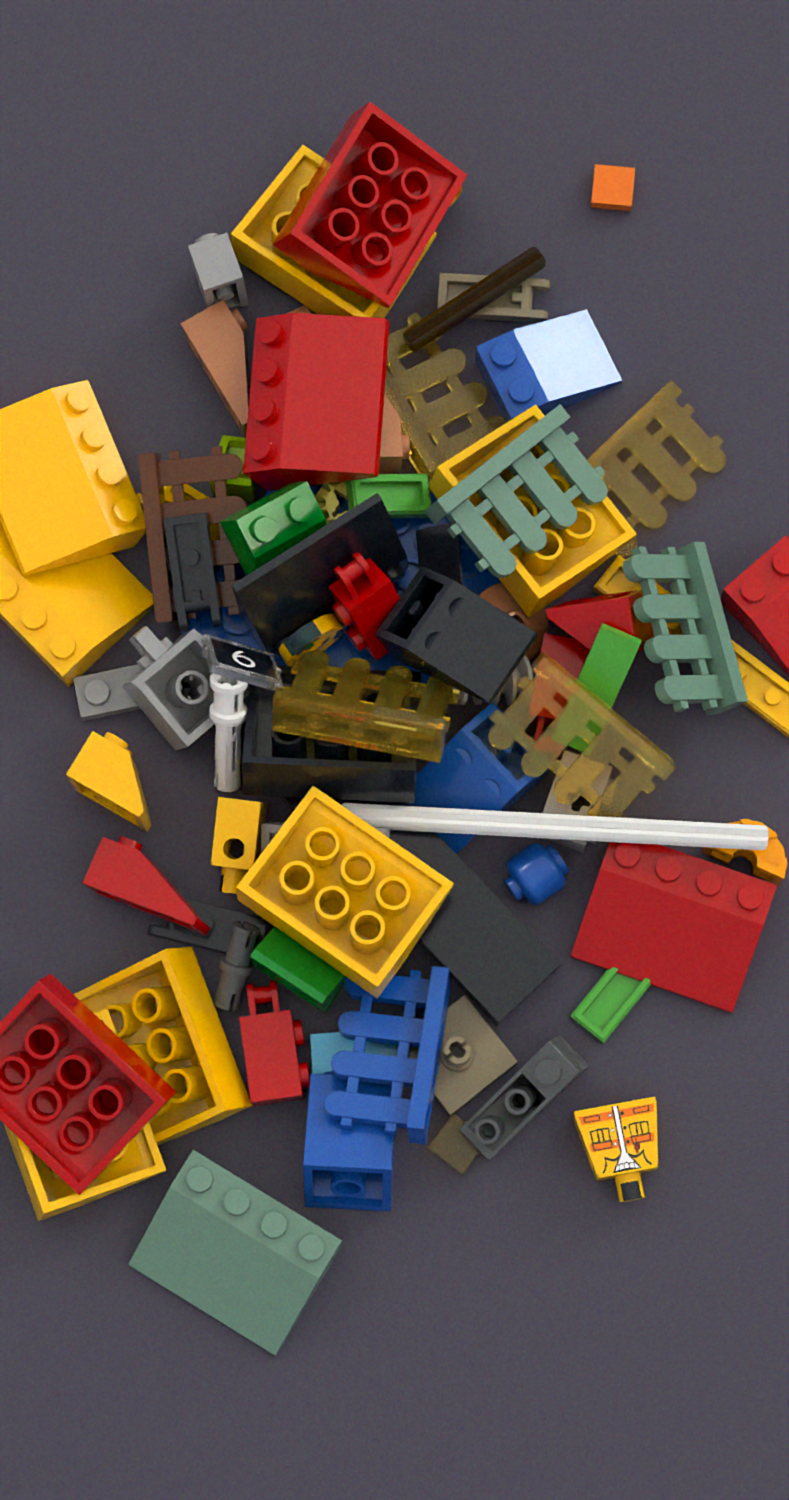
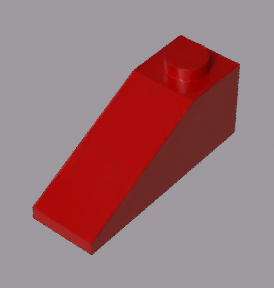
[83,836,210,935]

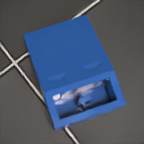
[407,702,550,855]

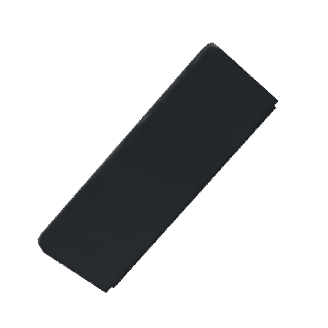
[416,523,463,585]

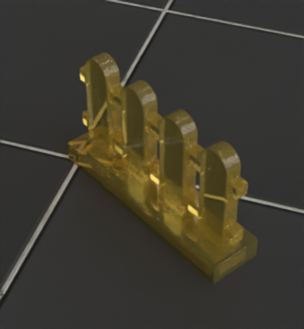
[385,312,507,492]
[587,380,726,558]
[272,650,460,763]
[488,651,676,818]

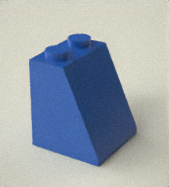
[303,1071,395,1211]

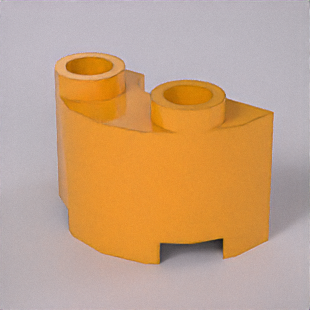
[701,819,788,887]

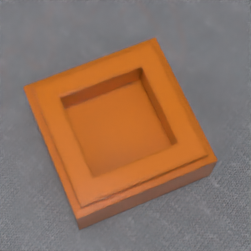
[591,164,635,211]

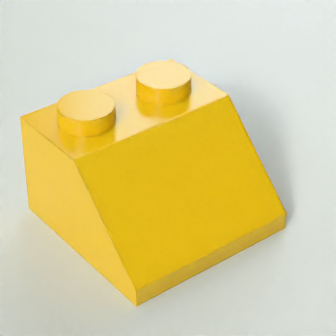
[66,731,152,832]

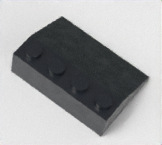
[232,493,408,656]
[242,665,421,803]

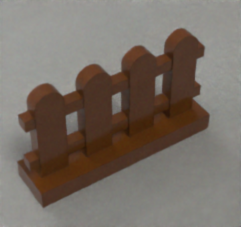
[138,446,248,623]

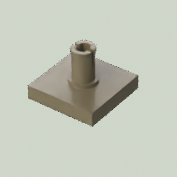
[397,995,518,1117]

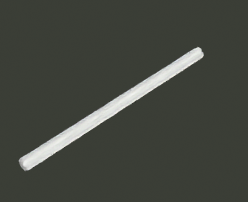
[341,803,769,850]

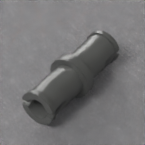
[213,921,260,1011]

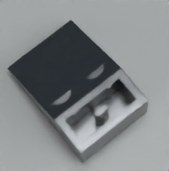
[375,566,538,705]

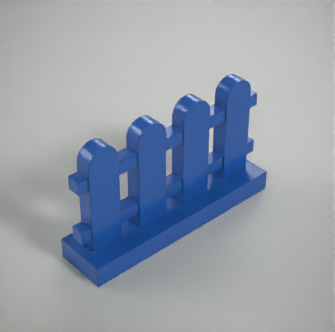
[324,966,451,1145]

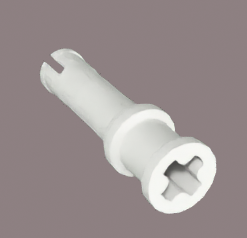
[209,668,248,792]

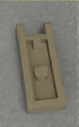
[437,273,550,323]

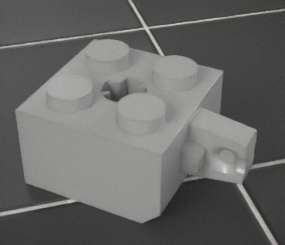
[122,626,249,751]

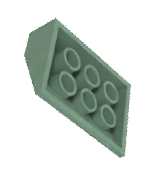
[128,1150,344,1356]

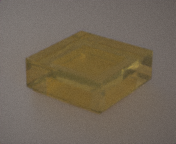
[428,1113,480,1175]

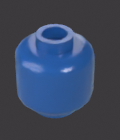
[503,842,569,905]

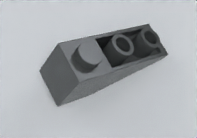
[459,1035,589,1161]

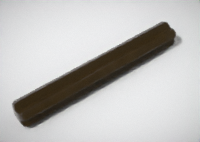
[403,247,546,352]

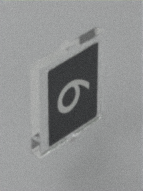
[201,634,283,692]

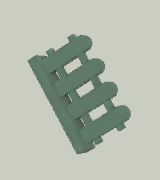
[424,404,608,578]
[622,542,748,715]

